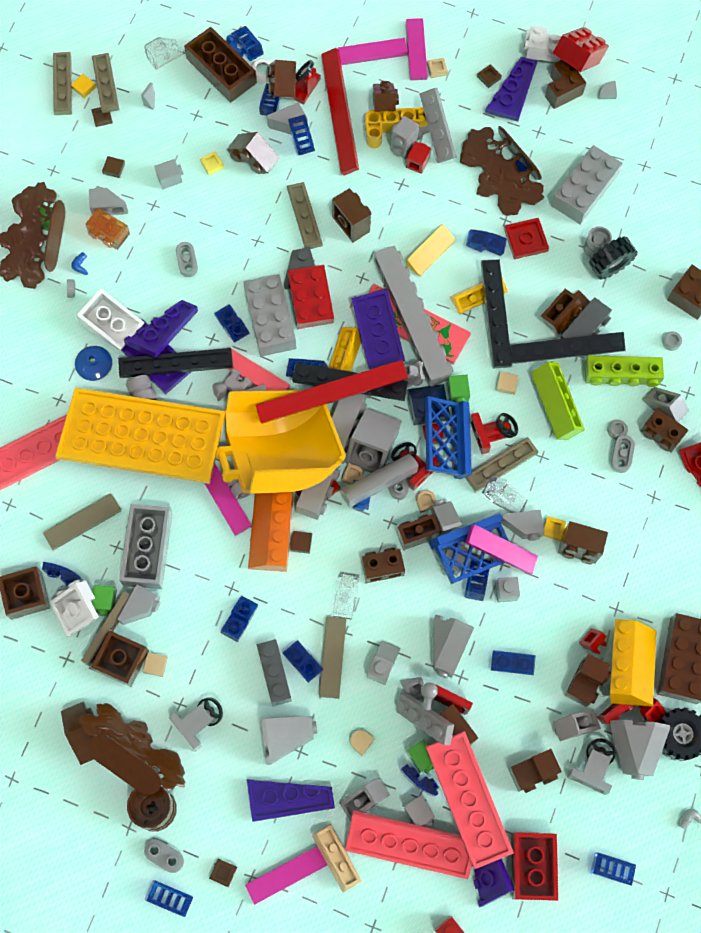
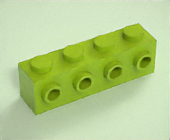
[585,355,664,387]
[531,361,585,440]

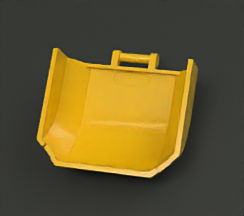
[216,390,346,494]

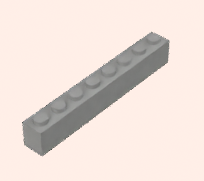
[374,245,453,387]
[296,394,371,520]

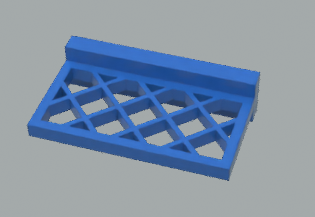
[425,396,472,480]
[429,513,509,584]

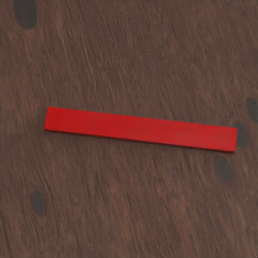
[321,48,359,176]
[256,360,408,424]

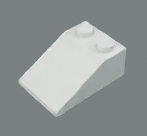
[77,288,145,351]

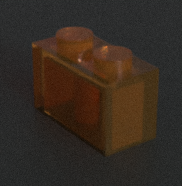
[85,208,130,250]

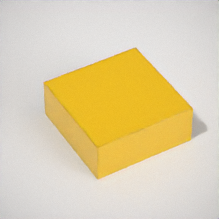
[71,74,96,98]
[542,516,566,541]

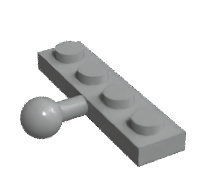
[418,88,457,163]
[397,683,454,745]

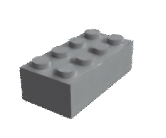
[551,145,623,225]
[244,274,297,357]
[119,504,172,589]

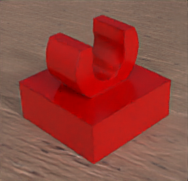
[579,628,607,654]
[638,698,666,722]

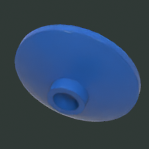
[75,346,112,381]

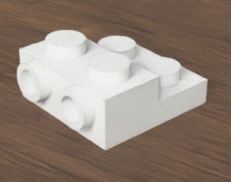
[524,26,561,62]
[50,580,99,637]

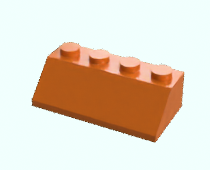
[248,492,293,572]

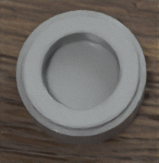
[67,279,75,298]
[662,331,682,351]
[608,420,628,440]

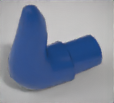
[71,252,88,275]

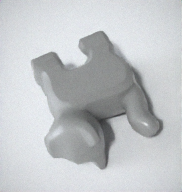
[212,368,252,401]

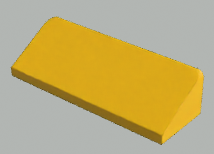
[406,224,455,277]
[450,277,508,314]
[329,327,362,372]

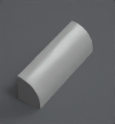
[340,454,418,508]

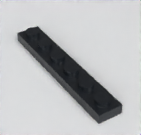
[481,259,512,369]
[510,332,626,364]
[118,348,233,378]
[292,362,408,401]

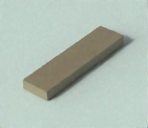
[53,52,72,115]
[92,53,120,113]
[287,182,323,249]
[465,437,539,493]
[43,494,121,551]
[81,591,130,667]
[319,617,346,699]

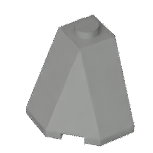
[433,615,474,679]
[261,716,317,765]
[610,720,670,780]

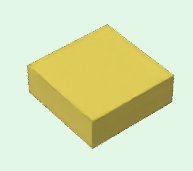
[200,151,224,175]

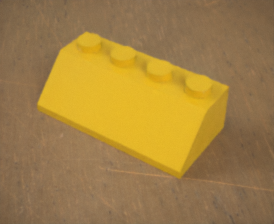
[610,619,656,707]

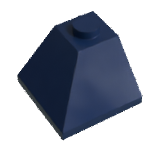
[407,384,450,425]

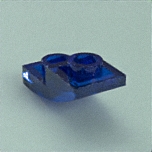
[466,229,507,256]
[214,304,250,343]
[42,562,83,587]
[221,595,258,642]
[282,640,324,683]
[491,650,536,676]
[400,764,439,797]

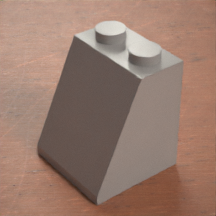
[345,408,402,473]

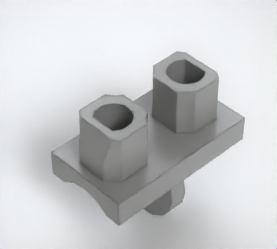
[404,361,425,388]

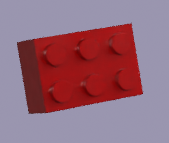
[553,27,609,72]
[288,265,334,329]
[511,833,558,901]

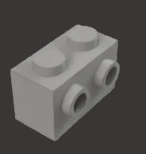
[390,116,419,159]

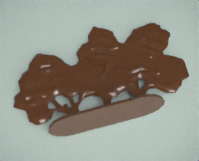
[460,126,544,216]
[0,182,65,289]
[78,703,186,795]

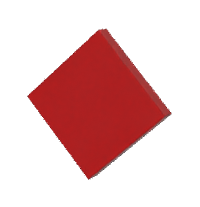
[504,218,549,260]
[433,685,473,715]

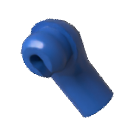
[226,34,244,57]

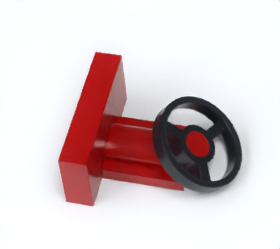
[293,60,321,105]
[470,412,518,455]
[391,442,440,491]

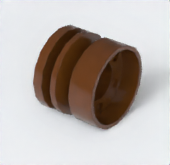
[127,786,177,832]

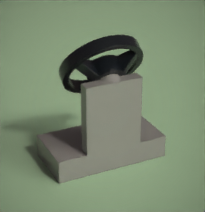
[168,697,223,751]
[567,738,616,795]

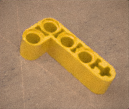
[365,107,428,148]

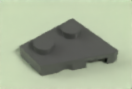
[284,247,315,289]

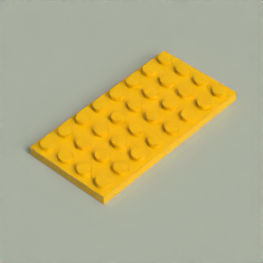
[55,388,226,484]

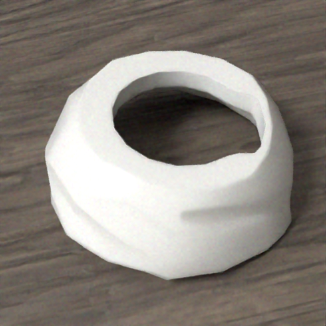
[251,58,272,84]

